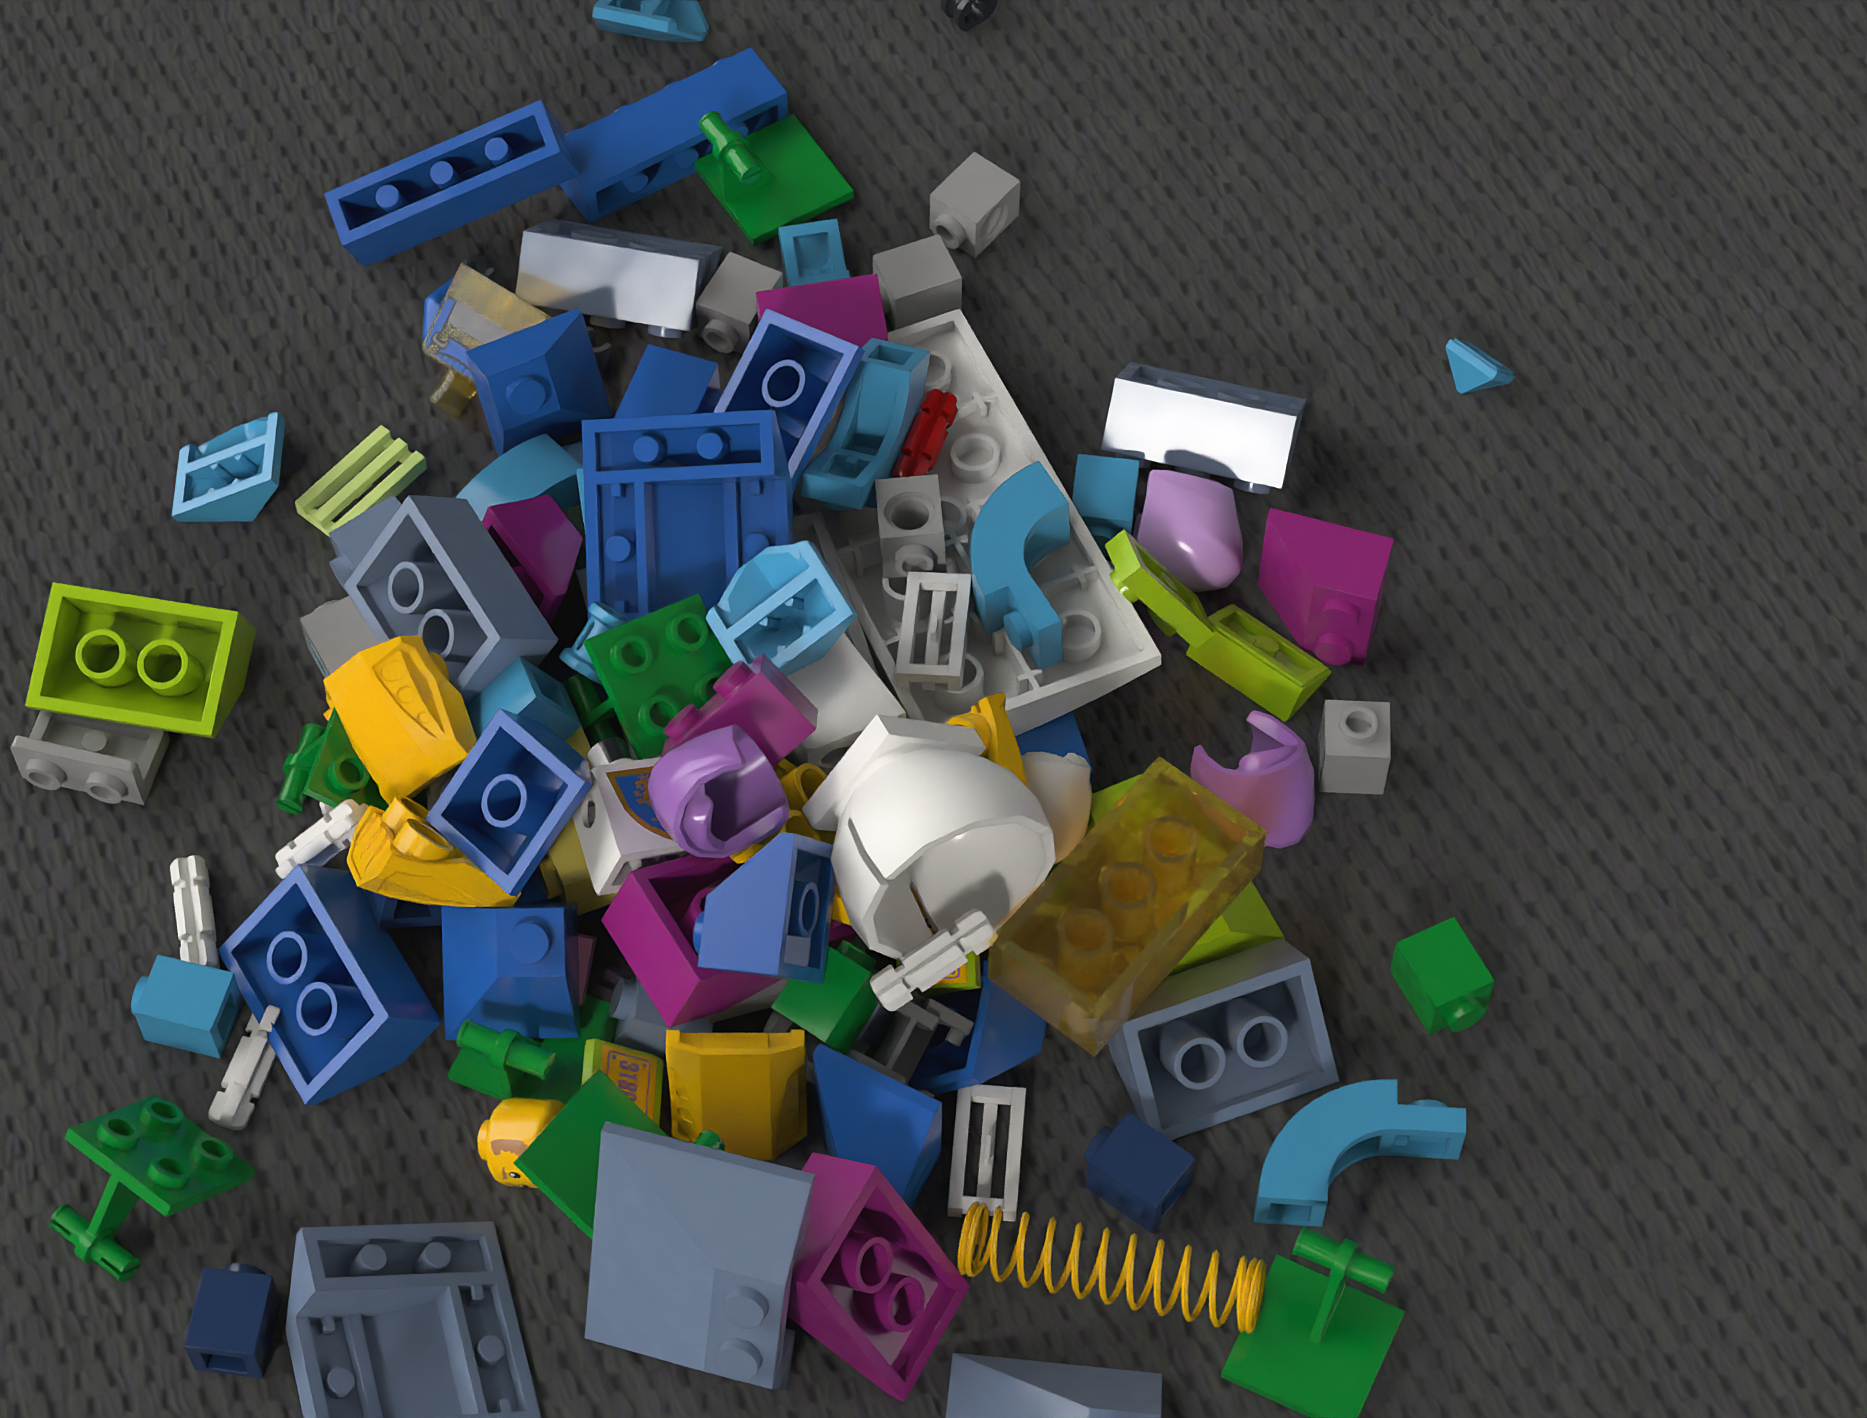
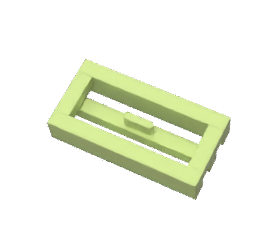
[295,425,427,537]

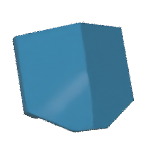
[592,0,709,42]
[172,412,285,522]
[706,541,858,676]

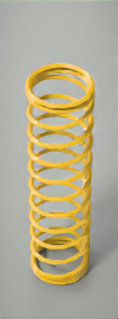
[957,1201,1266,1334]

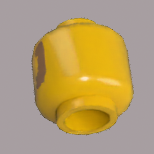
[478,1097,565,1188]

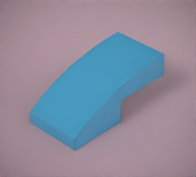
[778,219,850,287]

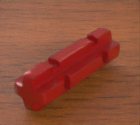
[891,388,958,478]

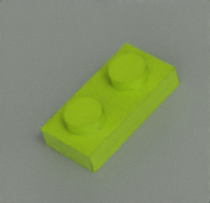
[1105,529,1215,649]

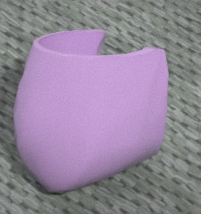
[1132,470,1244,592]

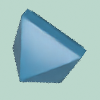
[1445,338,1515,394]

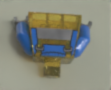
[422,259,611,420]

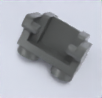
[845,991,974,1098]

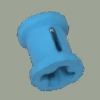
[559,600,632,685]

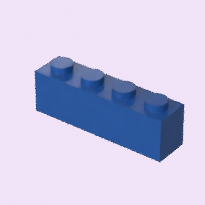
[559,47,788,224]
[324,100,580,266]

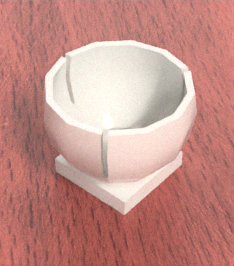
[802,714,1056,961]

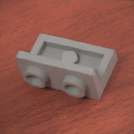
[10,711,170,805]

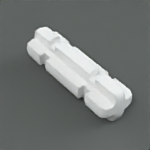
[275,799,368,879]
[170,855,220,969]
[869,908,998,1011]
[208,1005,281,1130]

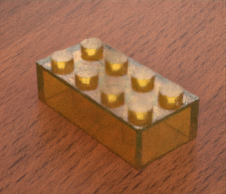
[988,756,1267,1057]

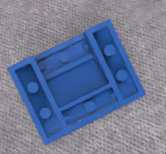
[582,409,794,681]

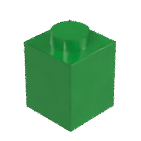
[1390,917,1495,1035]
[771,940,878,1055]

